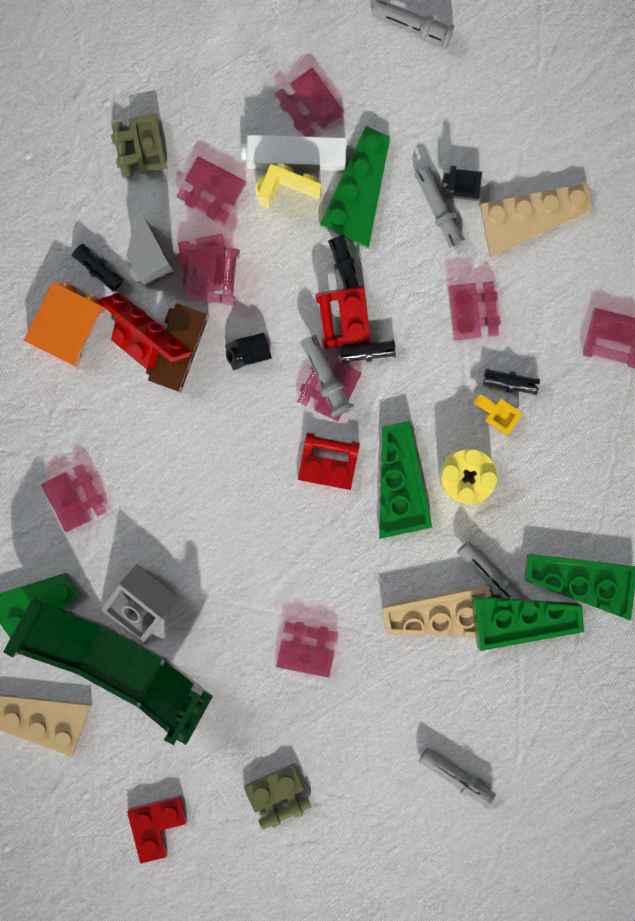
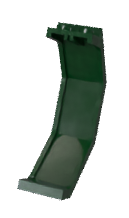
[3,599,213,746]

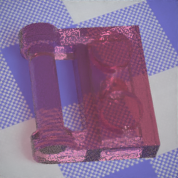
[185,244,240,305]
[583,308,635,368]

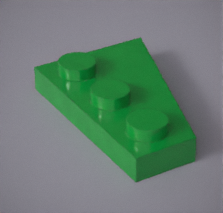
[0,573,82,638]

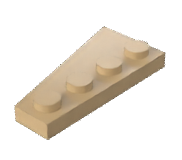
[480,183,593,258]
[381,584,491,638]
[0,694,92,757]

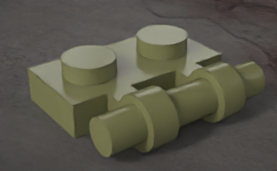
[111,113,168,178]
[244,764,312,830]

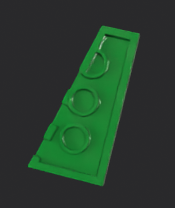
[320,126,390,249]
[379,421,433,539]
[524,553,635,621]
[472,596,584,651]

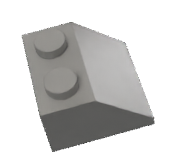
[126,215,175,287]
[101,564,179,644]

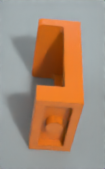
[23,281,105,367]

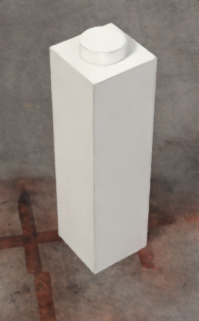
[242,135,346,171]

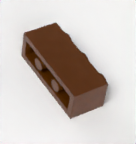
[146,303,209,393]

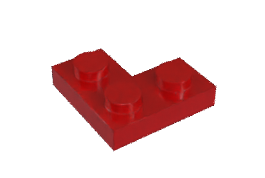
[127,795,187,864]

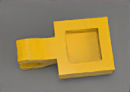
[472,394,523,436]

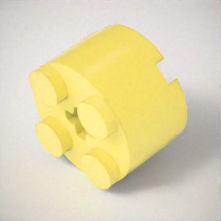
[440,449,497,504]

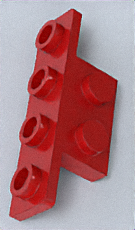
[100,293,191,370]

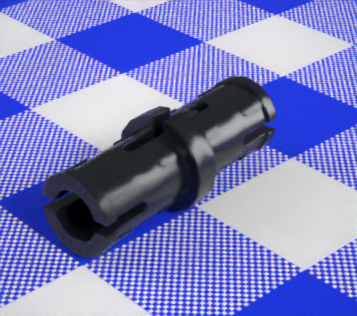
[328,235,361,288]
[72,243,124,292]
[340,340,396,363]
[483,368,540,395]

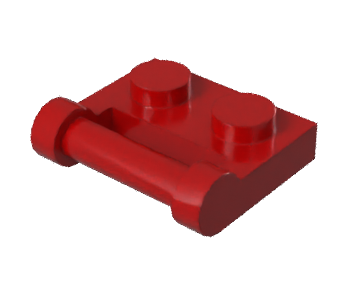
[315,286,371,348]
[298,432,360,490]

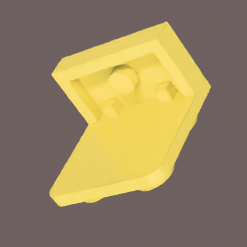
[255,163,322,208]

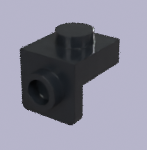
[442,165,482,201]
[225,333,272,371]

